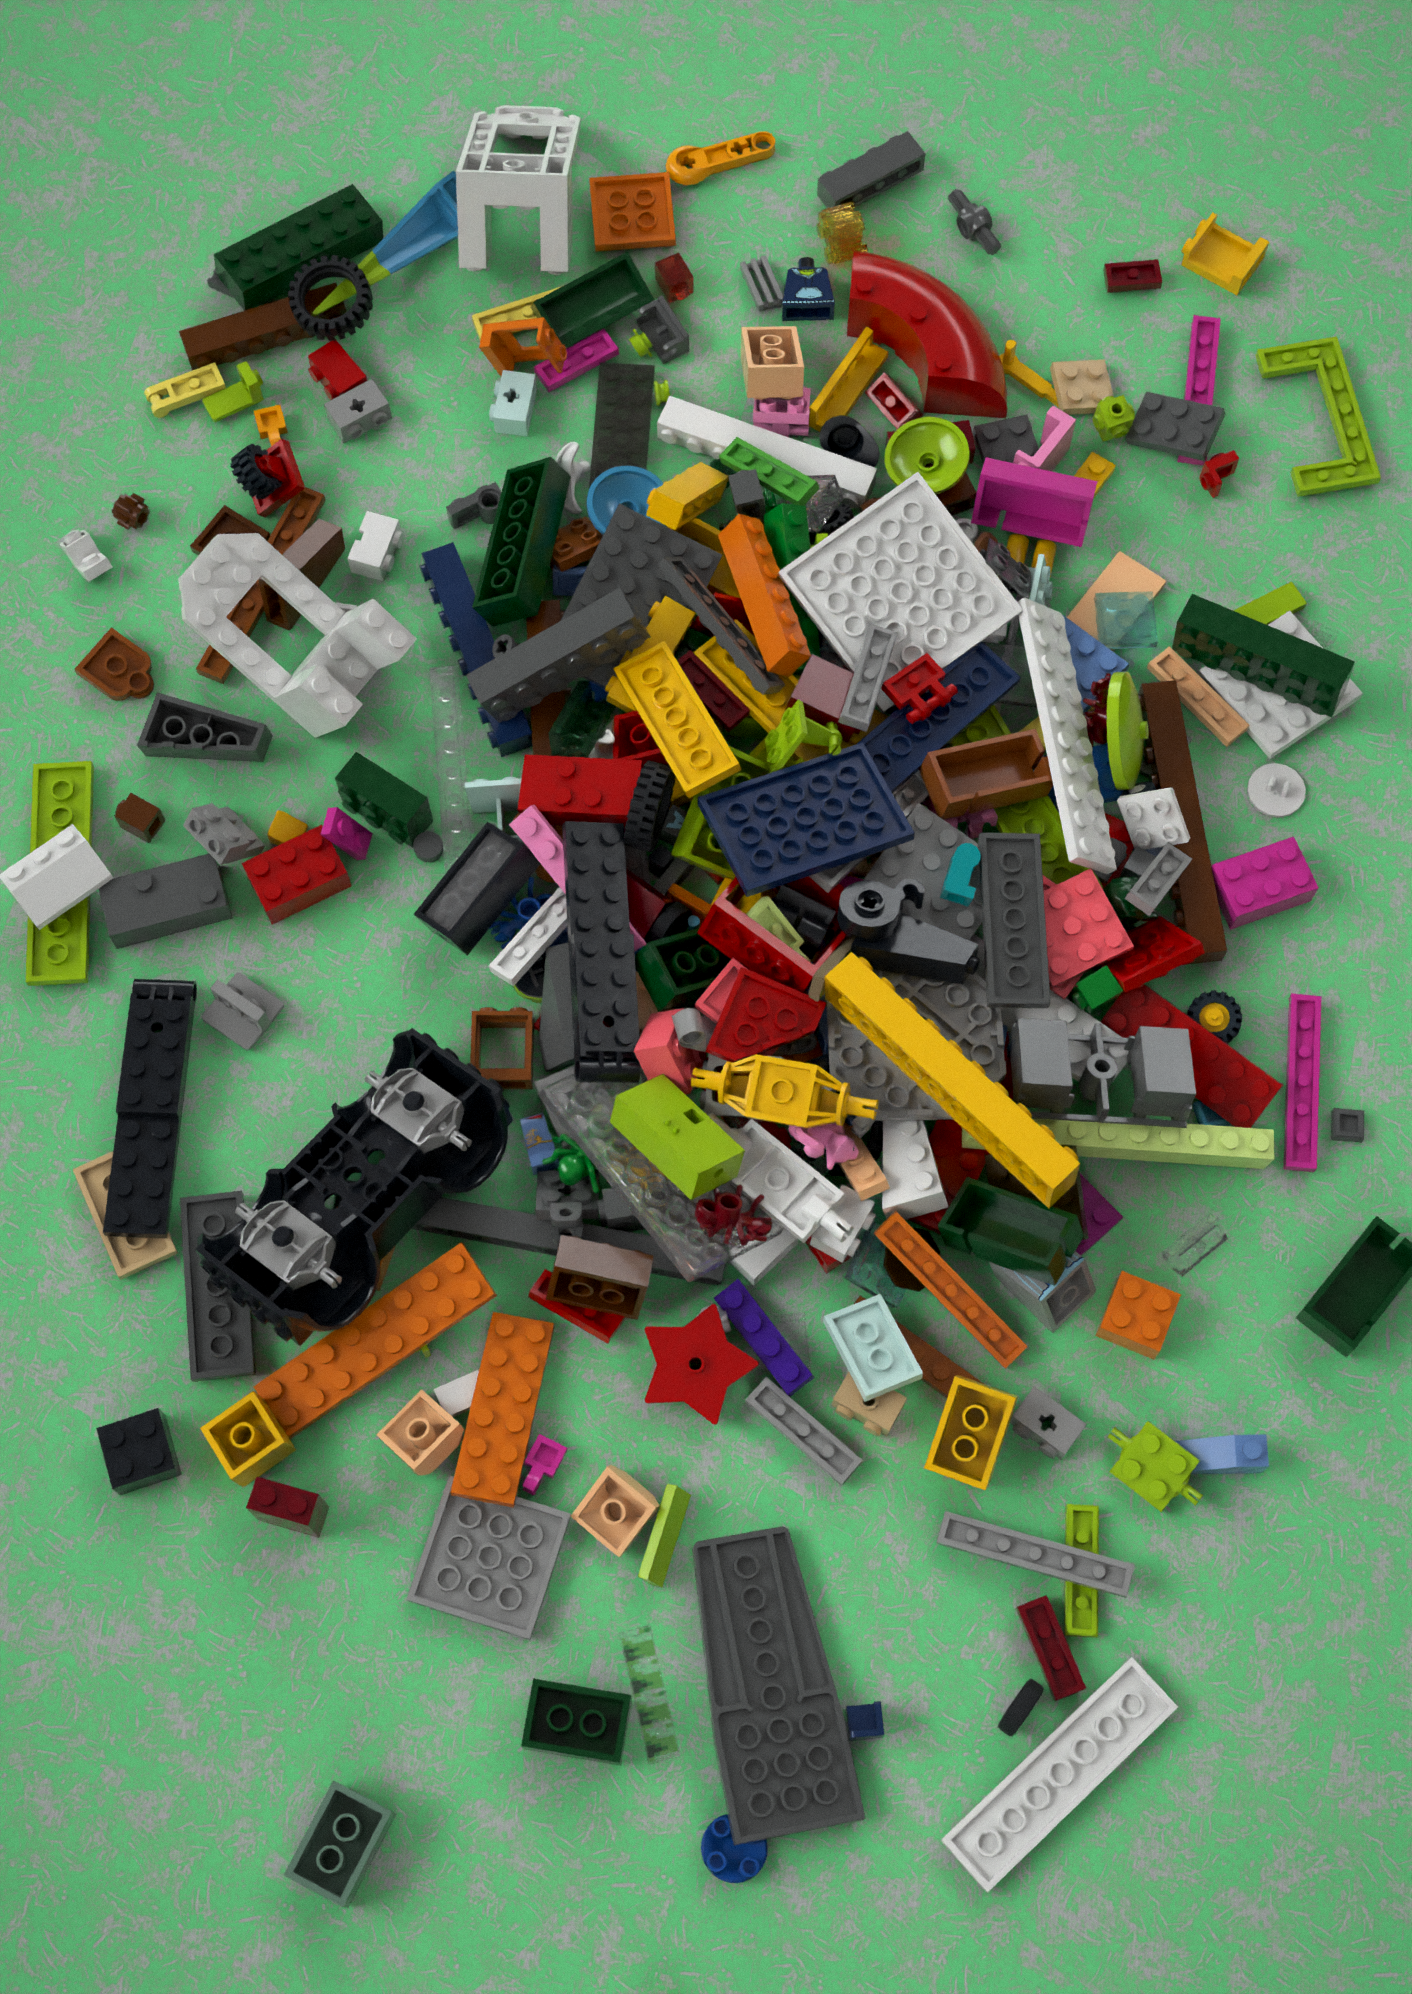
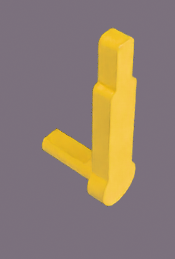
[999,340,1059,407]

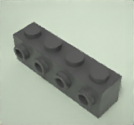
[817,131,926,218]

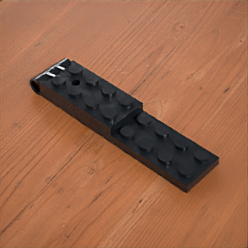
[562,821,641,1083]
[103,979,197,1239]

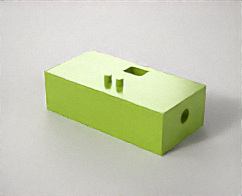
[610,1074,745,1200]

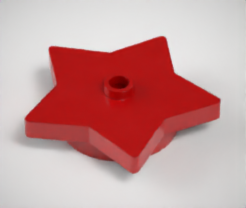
[644,1304,759,1425]

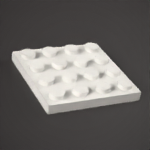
[1198,611,1363,759]

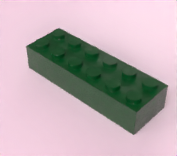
[214,184,384,311]
[472,457,571,627]
[1172,594,1355,718]

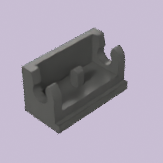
[636,296,689,364]

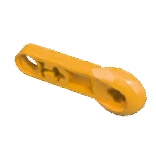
[665,131,775,185]

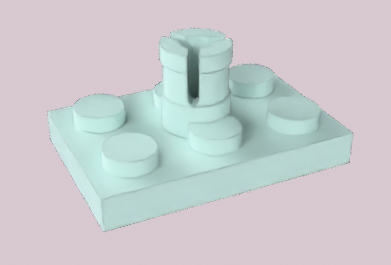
[823,1294,923,1402]

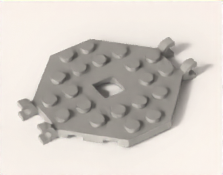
[824,969,1006,1138]

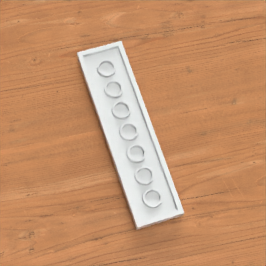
[940,1657,1178,1893]

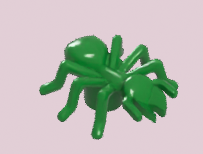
[542,1115,625,1193]

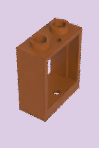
[470,1007,534,1089]

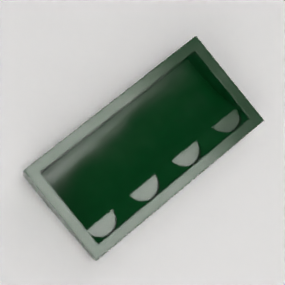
[531,251,655,349]

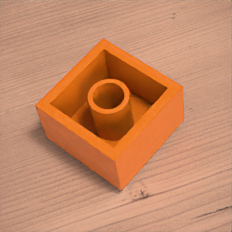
[1095,1271,1181,1360]

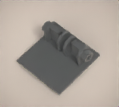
[979,538,1031,599]

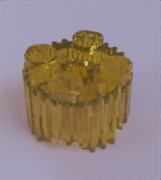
[816,202,868,264]

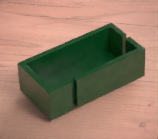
[938,1177,1084,1286]
[1296,1216,1412,1358]

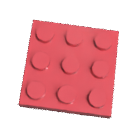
[1043,868,1134,989]

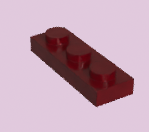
[677,650,750,732]
[1016,1595,1086,1702]

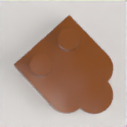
[75,627,154,701]

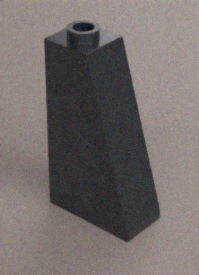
[851,913,980,985]

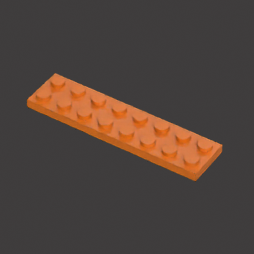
[253,1242,497,1439]

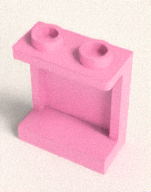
[1013,405,1076,471]

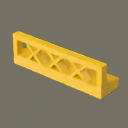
[809,327,888,432]

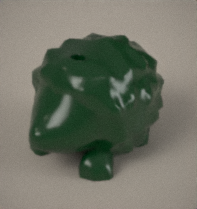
[1103,876,1158,930]

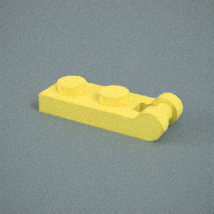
[144,362,226,418]

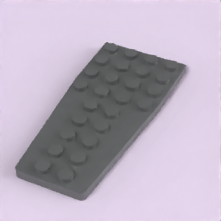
[692,1526,865,1846]

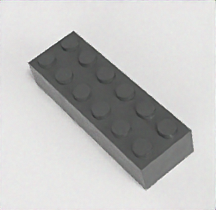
[466,588,650,723]

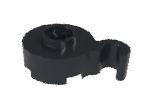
[837,879,925,943]

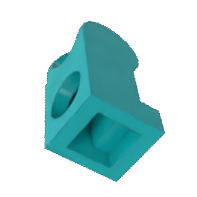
[939,843,981,907]

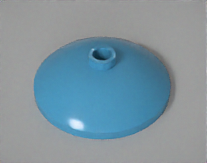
[586,466,666,535]

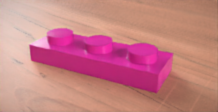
[534,329,619,392]

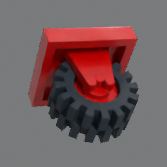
[230,439,305,518]

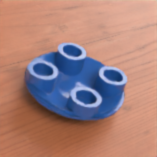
[701,1814,768,1883]

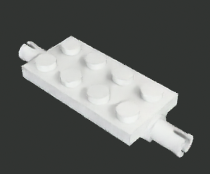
[708,1113,854,1243]

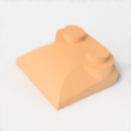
[376,1389,464,1476]
[571,1465,660,1558]

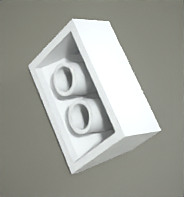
[0,824,113,930]

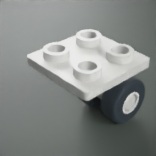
[1117,781,1190,850]

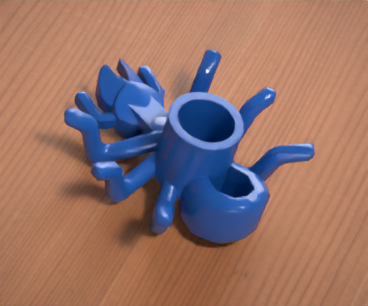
[489,877,552,949]

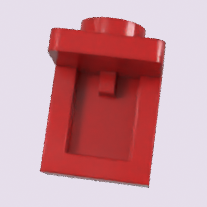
[1200,450,1239,498]

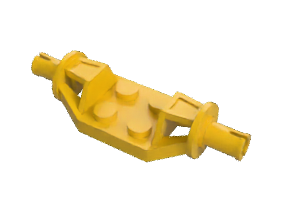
[691,1054,879,1129]

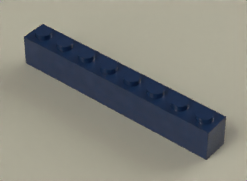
[419,542,532,757]

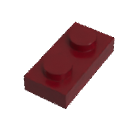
[1103,259,1162,293]

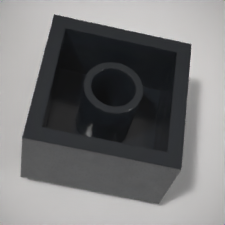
[96,1408,182,1495]

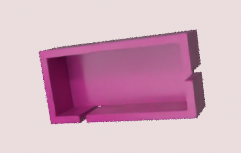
[971,457,1097,547]

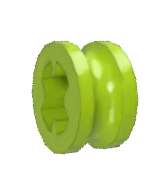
[653,380,670,406]

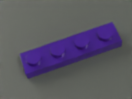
[714,1279,815,1397]

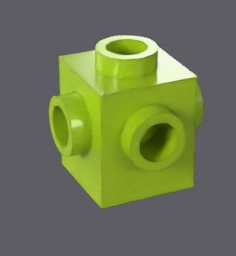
[1092,395,1135,442]

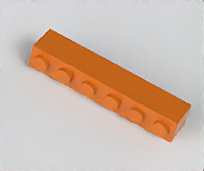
[718,514,811,677]

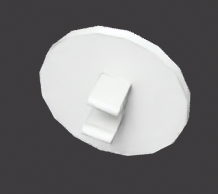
[1247,763,1306,818]

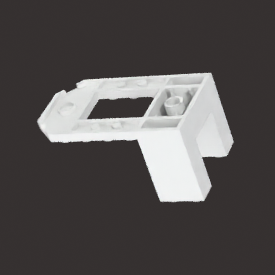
[456,105,581,274]
[178,533,417,738]

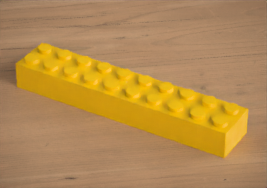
[825,952,1080,1208]

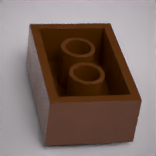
[546,1235,654,1320]

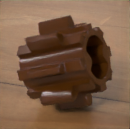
[112,493,150,530]

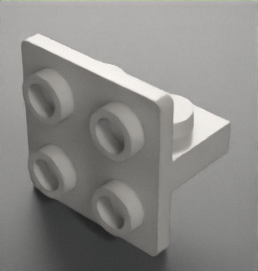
[202,972,284,1051]

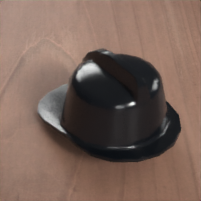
[819,415,880,468]

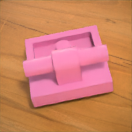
[753,387,811,437]

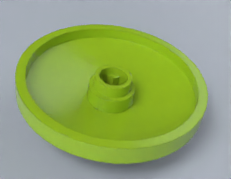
[1107,672,1149,791]

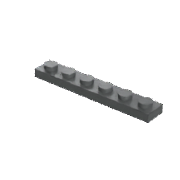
[658,556,786,695]

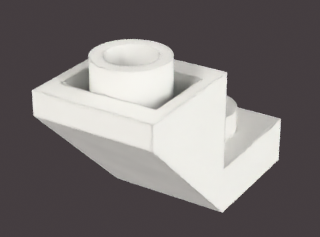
[59,529,113,582]

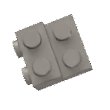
[183,803,265,865]

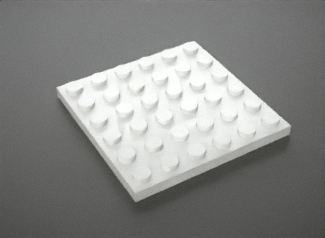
[778,472,1023,714]

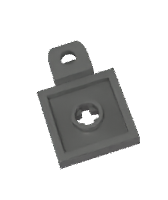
[535,1170,599,1245]

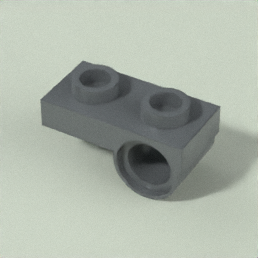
[446,482,501,529]

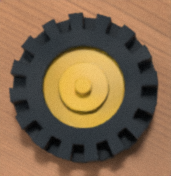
[1187,990,1242,1044]

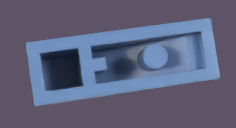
[1176,1434,1269,1474]

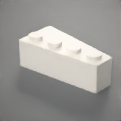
[882,1120,948,1220]

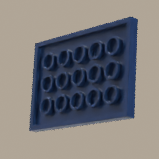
[698,742,915,897]

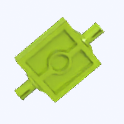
[1107,1421,1203,1512]

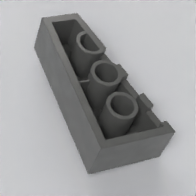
[137,692,273,762]

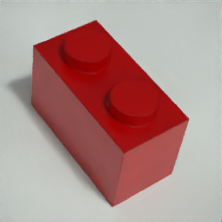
[308,339,367,400]

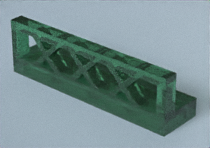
[548,681,616,758]

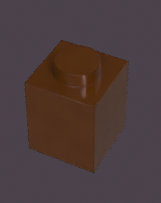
[114,793,166,843]

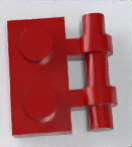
[881,653,958,724]

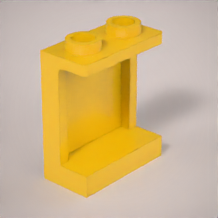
[1181,212,1269,296]

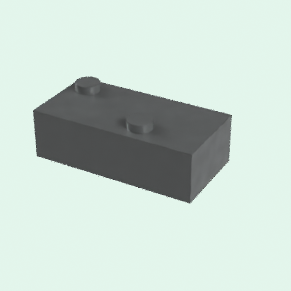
[99,853,233,949]

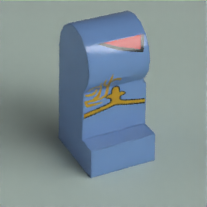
[520,1112,559,1175]

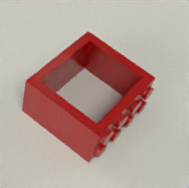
[697,876,847,993]

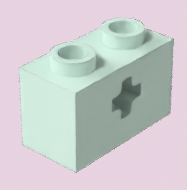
[489,370,537,437]

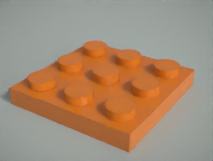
[589,172,676,252]

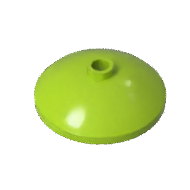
[885,417,970,495]

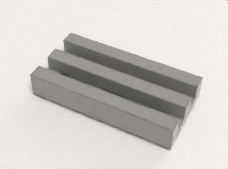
[740,255,783,311]

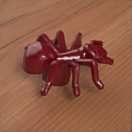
[1083,673,1111,748]
[695,1184,773,1246]

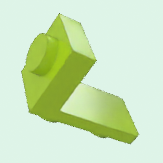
[202,361,264,422]

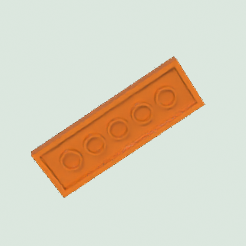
[451,1312,554,1508]

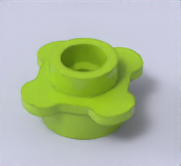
[629,328,653,357]

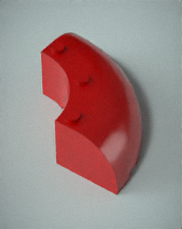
[847,251,1007,418]

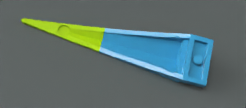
[311,171,458,317]

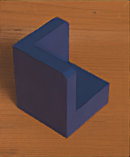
[846,1701,884,1741]

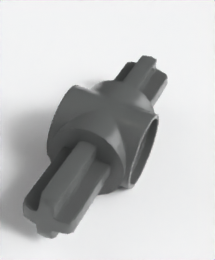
[948,189,1001,255]

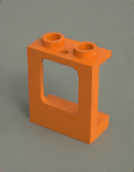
[479,317,567,376]

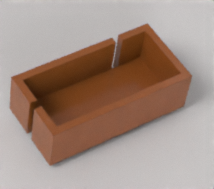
[919,729,1053,820]

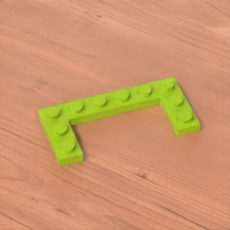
[1255,336,1381,497]

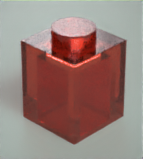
[655,253,694,303]

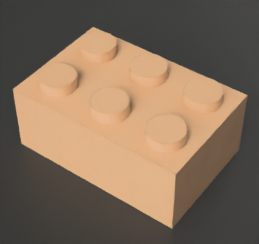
[740,326,804,400]

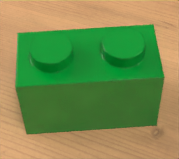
[1068,965,1123,1016]

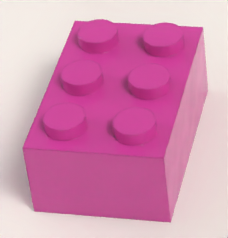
[1211,836,1319,930]

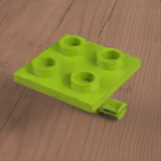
[765,699,842,773]

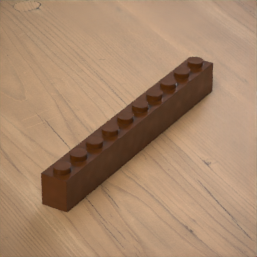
[1138,680,1227,965]

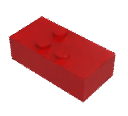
[517,754,644,829]

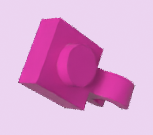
[522,1434,567,1496]

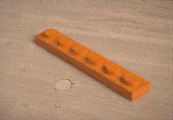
[873,1211,1028,1369]

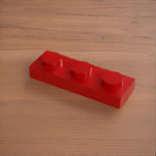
[528,1269,625,1344]

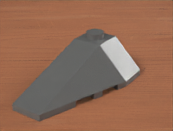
[538,942,575,1072]

